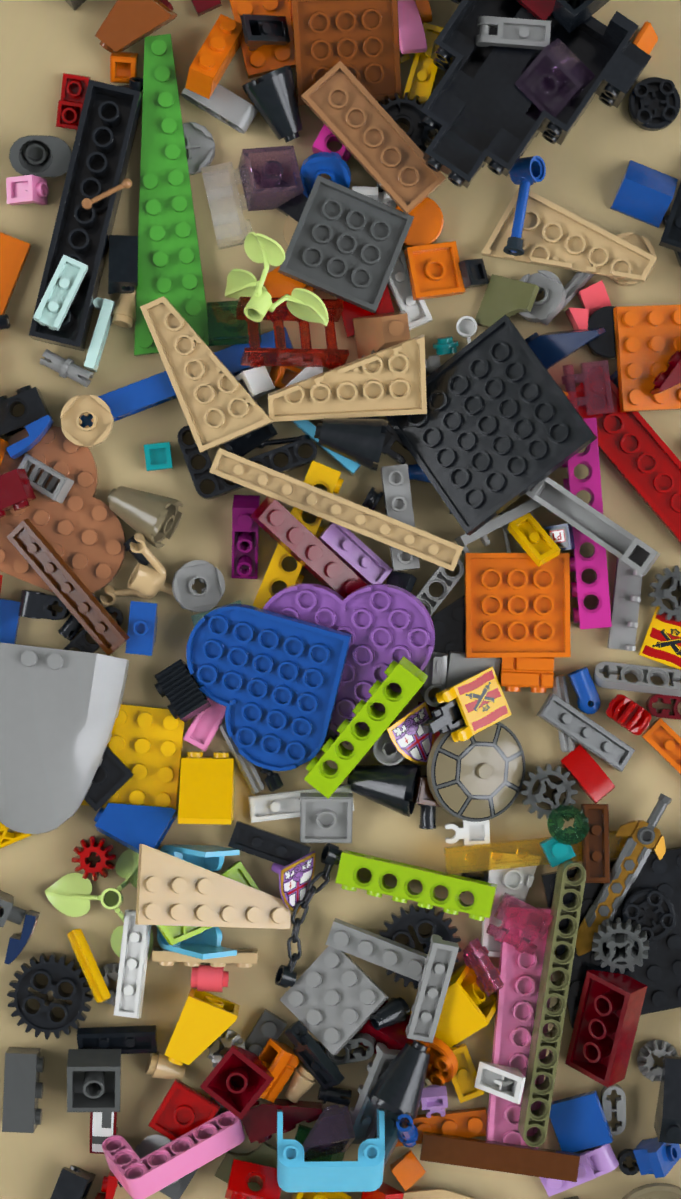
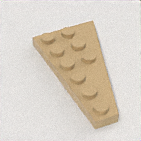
[481,188,657,283]
[140,296,273,453]
[268,334,427,422]
[135,844,291,929]

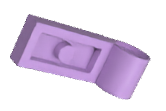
[539,1143,619,1197]

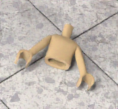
[100,533,174,606]

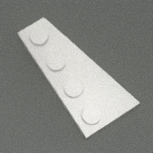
[480,851,542,957]

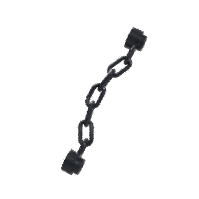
[275,843,343,988]

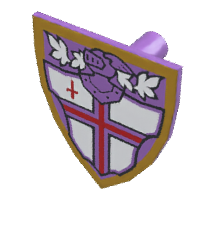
[386,701,435,765]
[271,851,316,914]

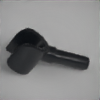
[119,77,143,92]

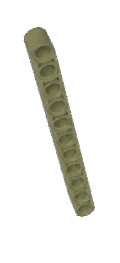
[518,859,586,1147]

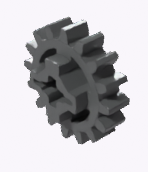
[648,565,681,622]
[520,763,578,821]
[592,917,649,974]

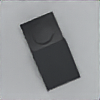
[240,14,290,51]

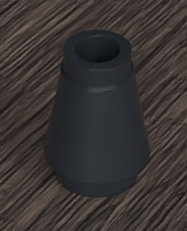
[370,997,410,1030]

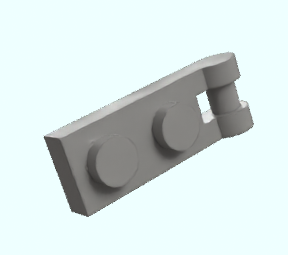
[475,16,551,50]

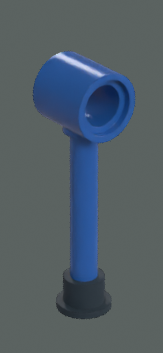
[503,155,546,256]

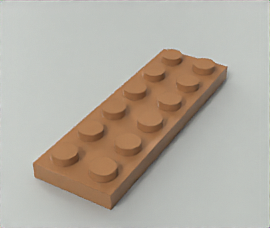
[301,61,446,215]

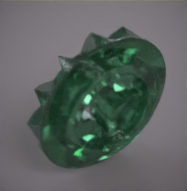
[547,804,590,845]

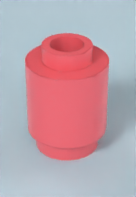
[191,965,229,992]

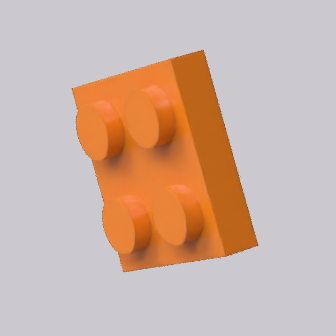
[404,241,466,301]

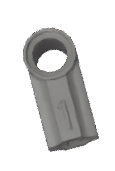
[420,652,448,707]

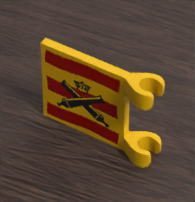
[639,606,681,670]
[435,667,512,742]

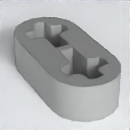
[601,1084,626,1136]

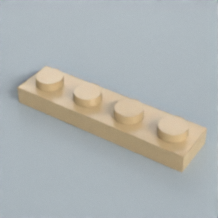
[152,946,258,968]

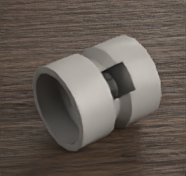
[372,730,404,766]

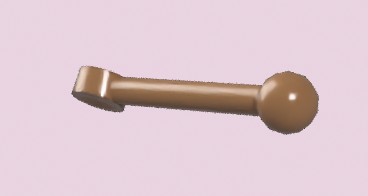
[82,178,132,210]

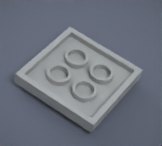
[280,946,389,1056]

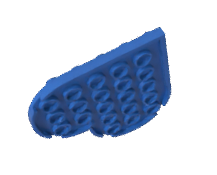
[186,604,352,771]

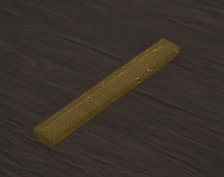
[444,830,651,874]

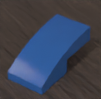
[6,415,54,459]

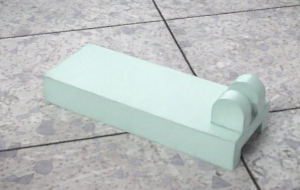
[33,254,88,331]
[84,297,115,372]

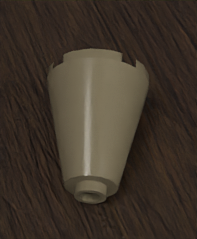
[108,486,183,548]

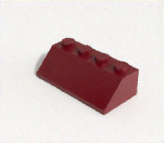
[565,970,647,1088]

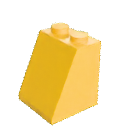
[178,751,235,825]
[410,960,497,1048]
[164,988,240,1066]

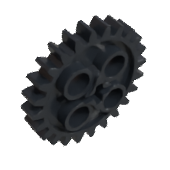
[379,904,461,989]
[7,953,93,1039]

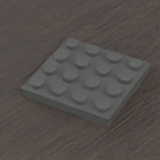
[278,175,414,314]

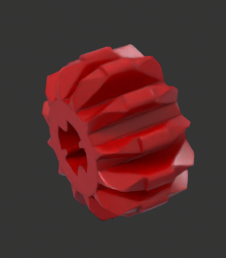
[606,694,652,735]
[72,836,117,881]

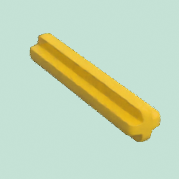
[67,928,111,1003]

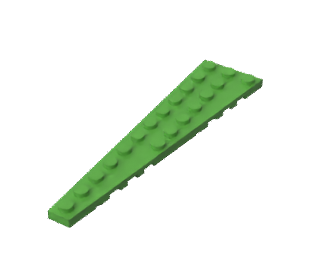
[134,34,212,356]

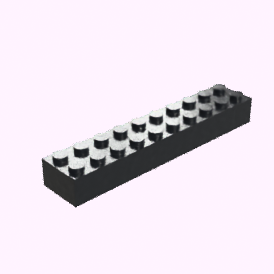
[29,80,143,351]

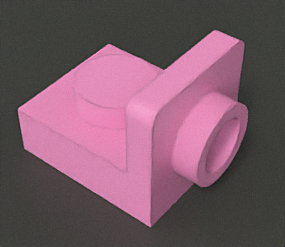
[6,175,49,205]

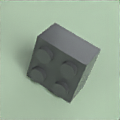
[67,1049,121,1112]

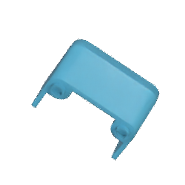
[157,844,240,959]
[277,1109,385,1192]

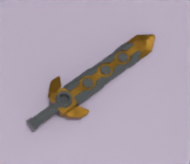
[576,793,672,956]

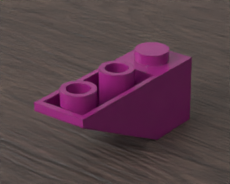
[232,495,260,579]

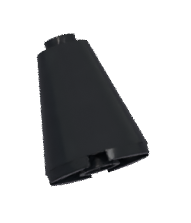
[242,65,303,142]
[314,418,389,471]
[347,764,421,817]
[367,1040,430,1120]

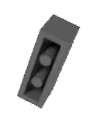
[2,1047,45,1133]

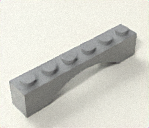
[525,477,660,576]

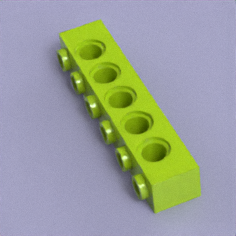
[304,656,428,799]
[335,850,497,921]

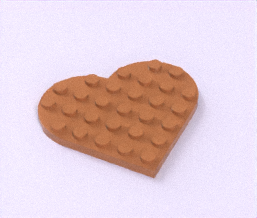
[0,426,126,593]

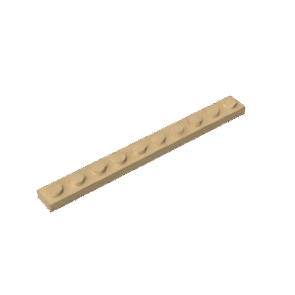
[209,448,464,572]

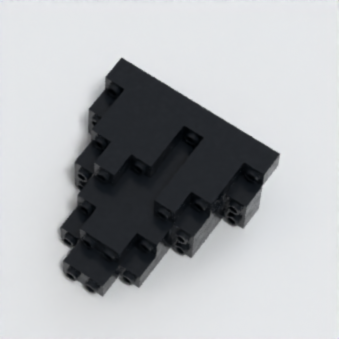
[419,0,652,188]

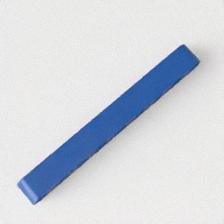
[80,327,295,428]

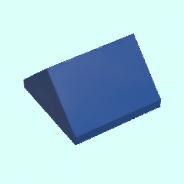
[610,160,678,228]

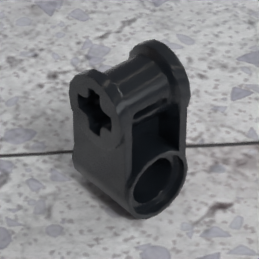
[18,590,70,620]

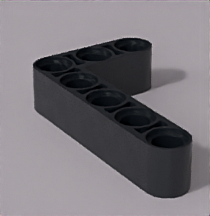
[177,426,317,500]

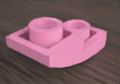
[398,0,427,54]

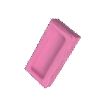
[183,696,226,752]

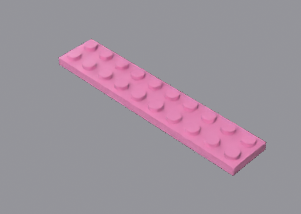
[486,905,552,1148]

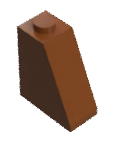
[95,0,177,53]

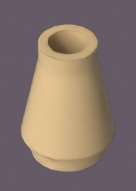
[111,289,136,328]
[145,1052,186,1081]
[284,1063,317,1103]

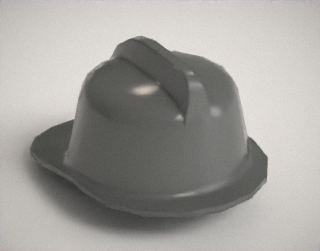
[9,135,72,177]

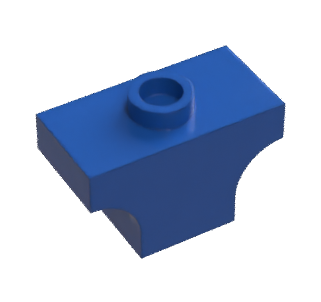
[125,601,158,656]
[633,1137,681,1178]

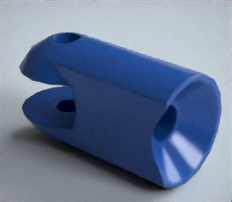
[567,667,601,714]

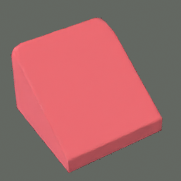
[577,280,612,317]
[565,307,589,330]

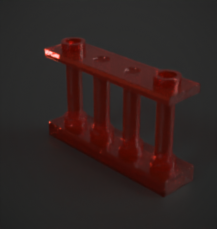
[236,297,349,369]

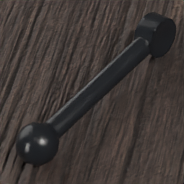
[257,435,310,449]

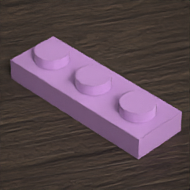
[318,522,393,585]

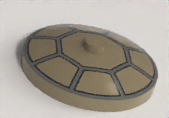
[427,722,526,822]

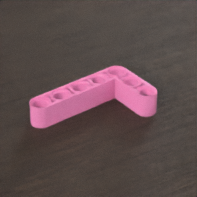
[102,1111,245,1199]

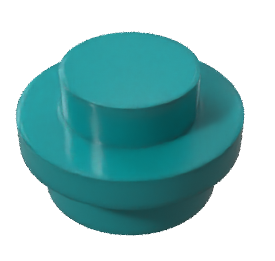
[433,336,459,355]

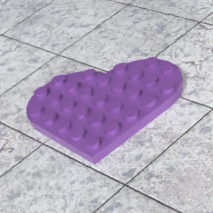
[263,583,435,745]

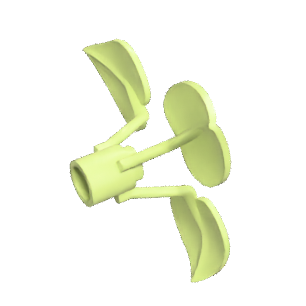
[225,232,329,326]
[45,849,154,959]

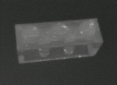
[201,161,252,249]

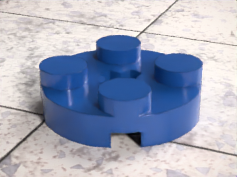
[298,152,351,198]

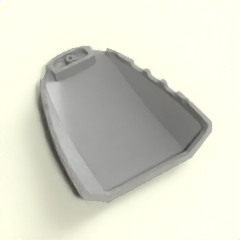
[0,642,130,834]

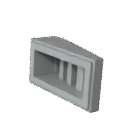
[17,453,74,503]

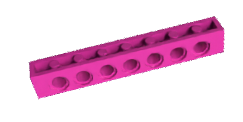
[562,418,612,629]

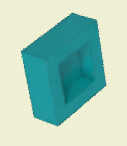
[144,442,173,471]
[539,831,576,867]

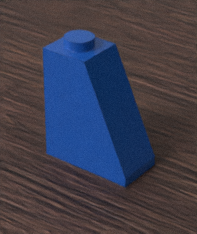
[94,803,177,854]

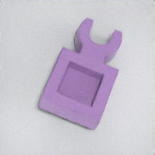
[421,1085,448,1118]

